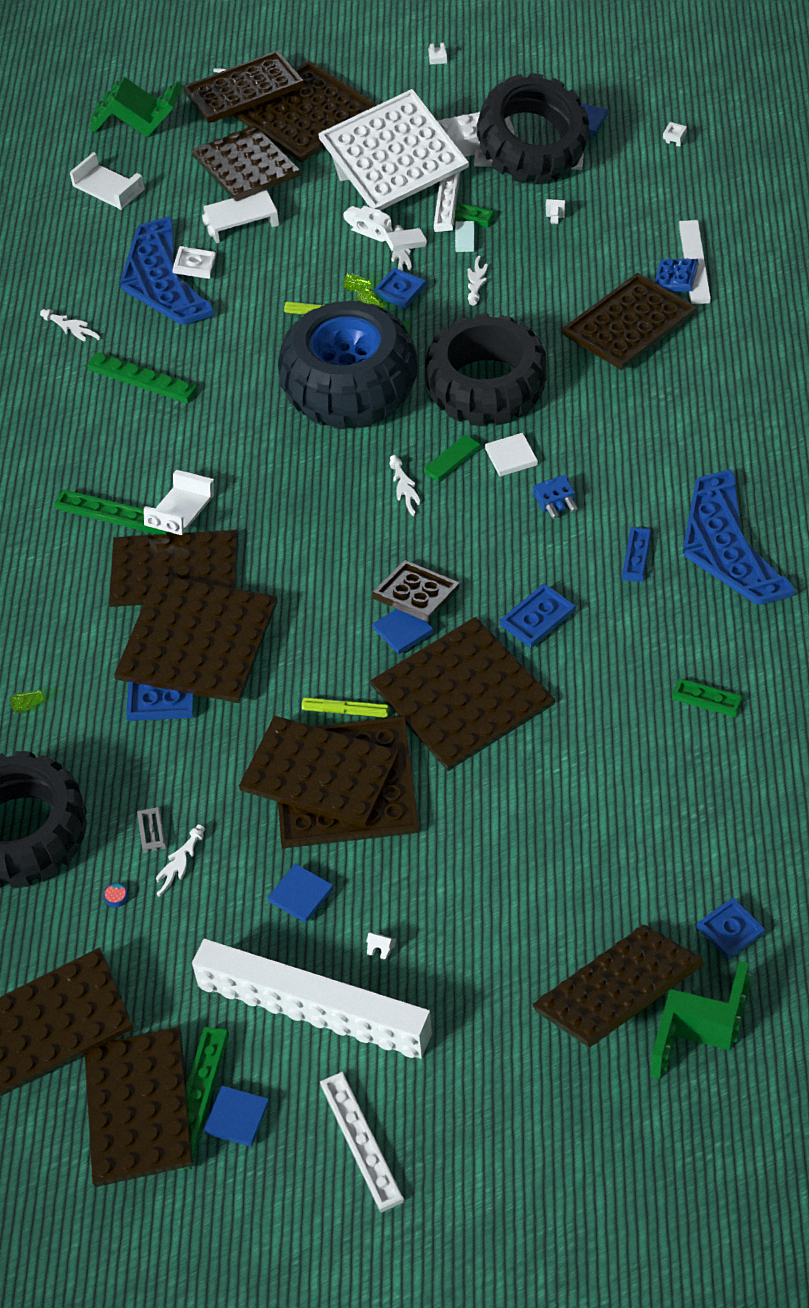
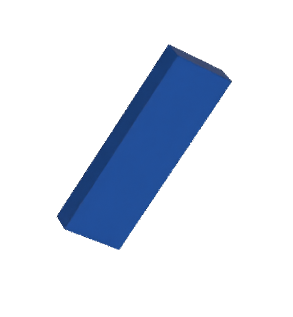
[622,527,652,582]

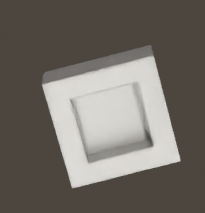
[428,43,447,64]
[663,122,687,146]
[546,199,565,224]
[366,933,396,959]

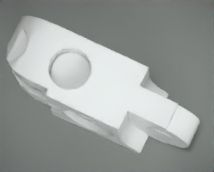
[344,206,393,242]

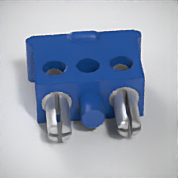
[533,475,577,519]

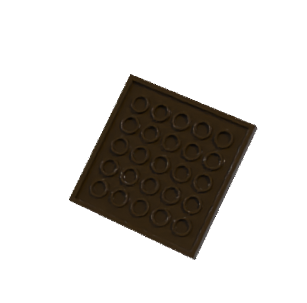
[232,61,377,163]
[114,574,278,703]
[370,617,555,771]
[278,716,419,849]

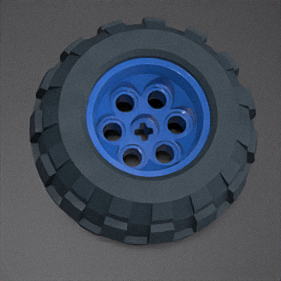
[278,301,417,429]

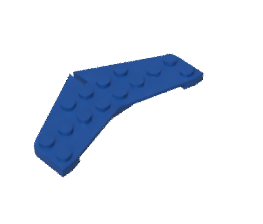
[120,216,214,325]
[683,469,795,605]

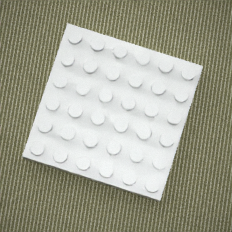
[319,89,469,210]

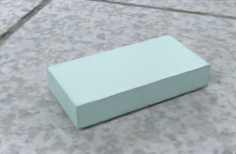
[455,221,474,252]

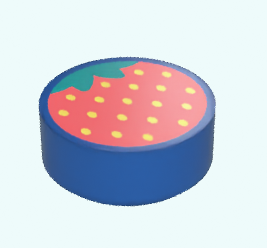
[103,883,128,908]

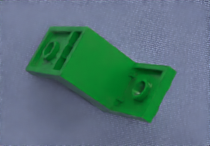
[89,77,183,137]
[650,961,752,1079]

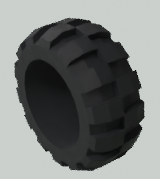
[425,313,547,426]

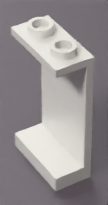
[70,152,145,210]
[202,190,279,243]
[144,470,214,535]

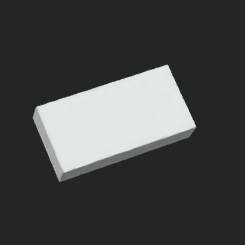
[385,228,427,251]

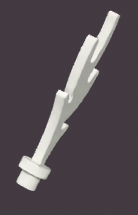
[392,225,411,271]
[468,256,487,305]
[40,309,100,342]
[390,455,420,516]
[156,824,205,897]

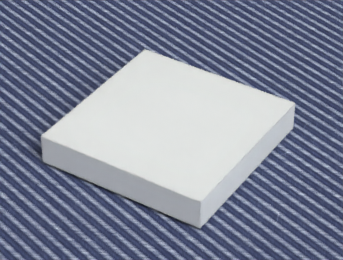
[173,246,216,279]
[485,433,538,477]

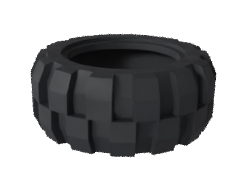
[477,73,590,184]
[0,751,87,889]

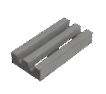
[137,807,166,853]

